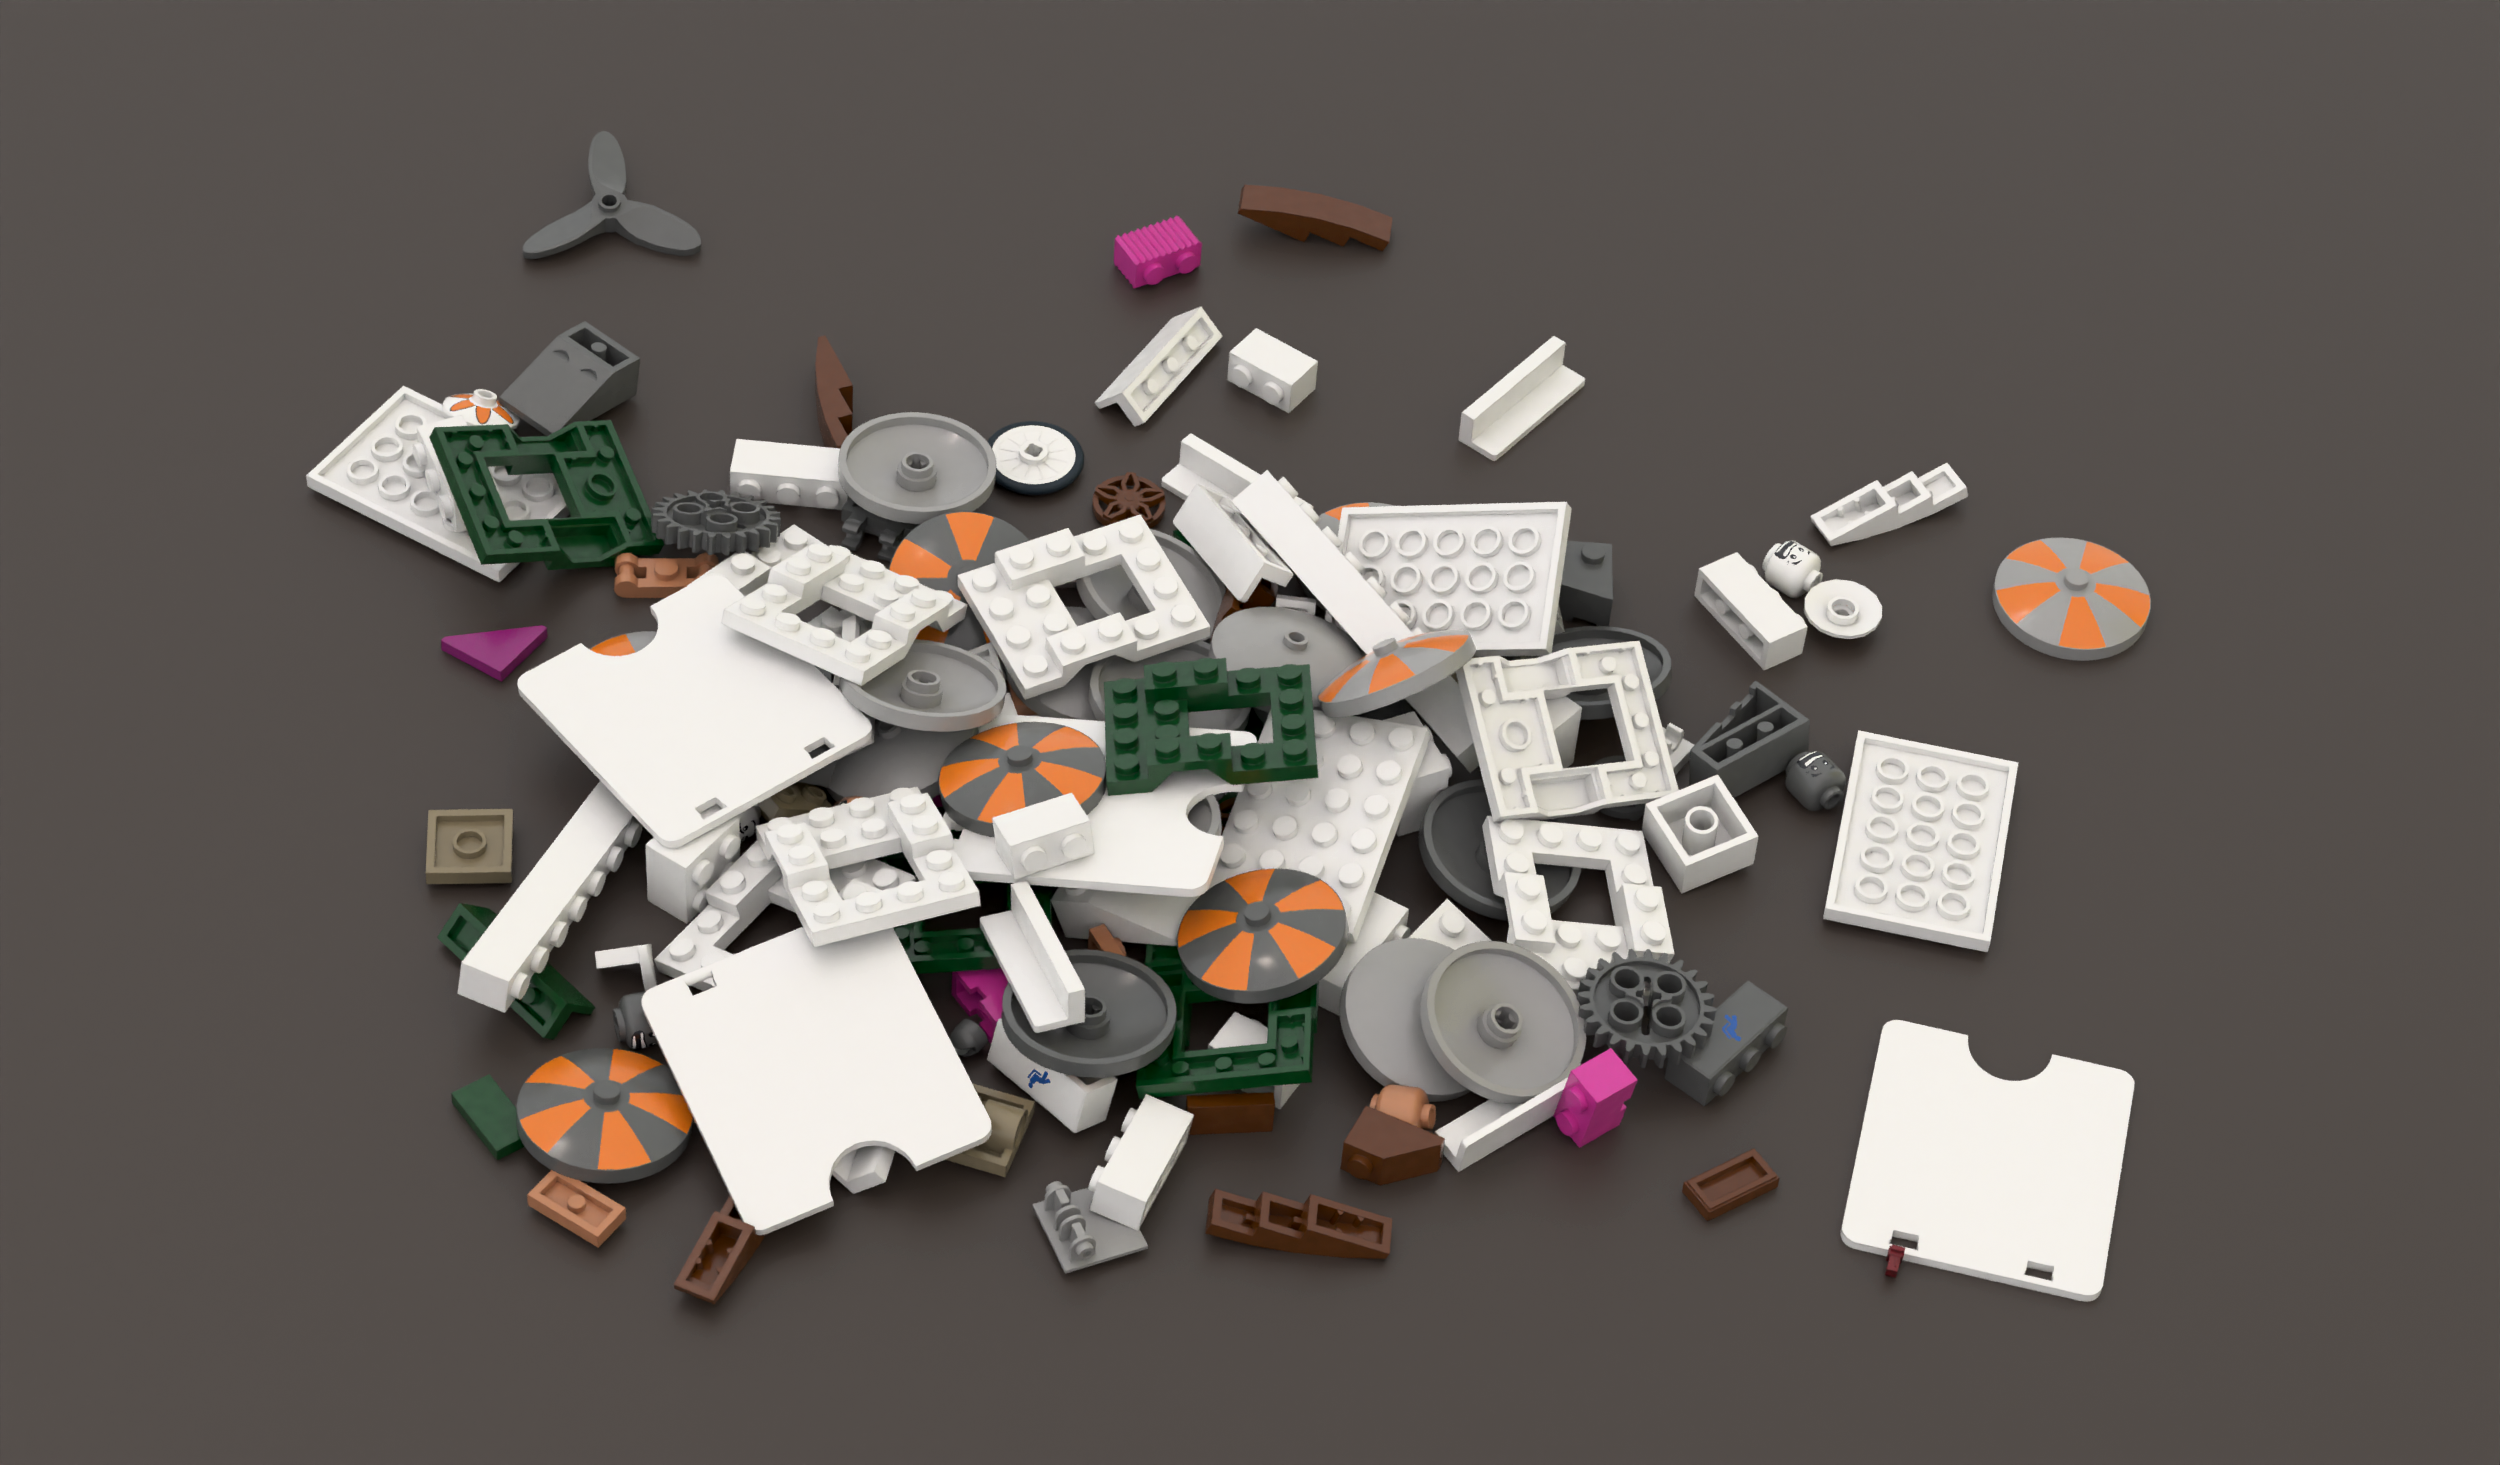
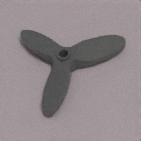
[523,131,701,259]

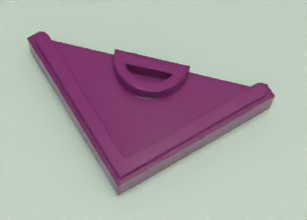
[441,625,548,682]

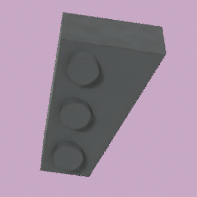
[1558,541,1613,626]
[1689,680,1810,798]

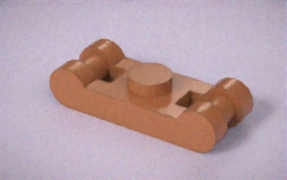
[614,553,719,598]

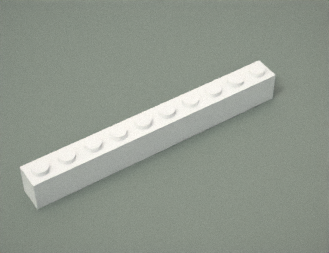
[1232,470,1479,773]

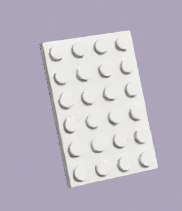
[306,386,570,583]
[1325,502,1572,657]
[1209,709,1431,943]
[1823,730,2018,952]

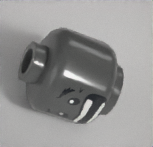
[1785,751,1846,811]
[612,991,659,1050]

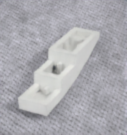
[1810,463,1968,546]

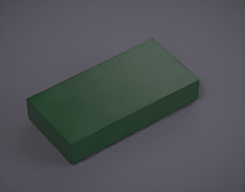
[451,1074,525,1160]

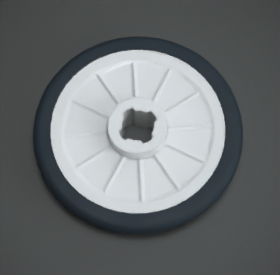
[987,421,1084,495]

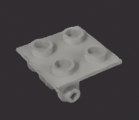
[1032,1181,1148,1274]

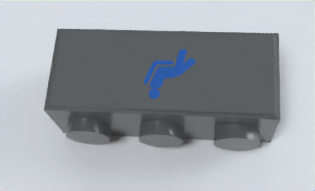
[1664,981,1788,1106]

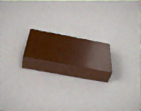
[1185,1092,1275,1135]
[1682,1148,1780,1222]

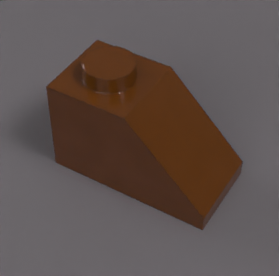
[1340,1106,1445,1185]

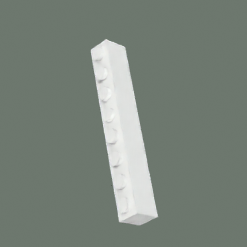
[458,781,643,1013]

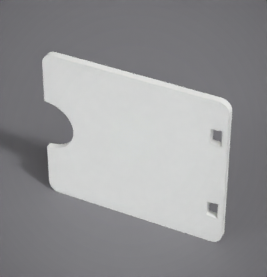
[517,575,872,848]
[943,714,1257,897]
[641,927,992,1235]
[1840,1020,2134,1302]

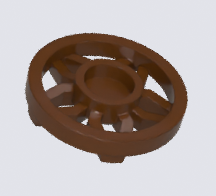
[1092,472,1166,529]

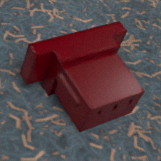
[1885,1244,1905,1278]

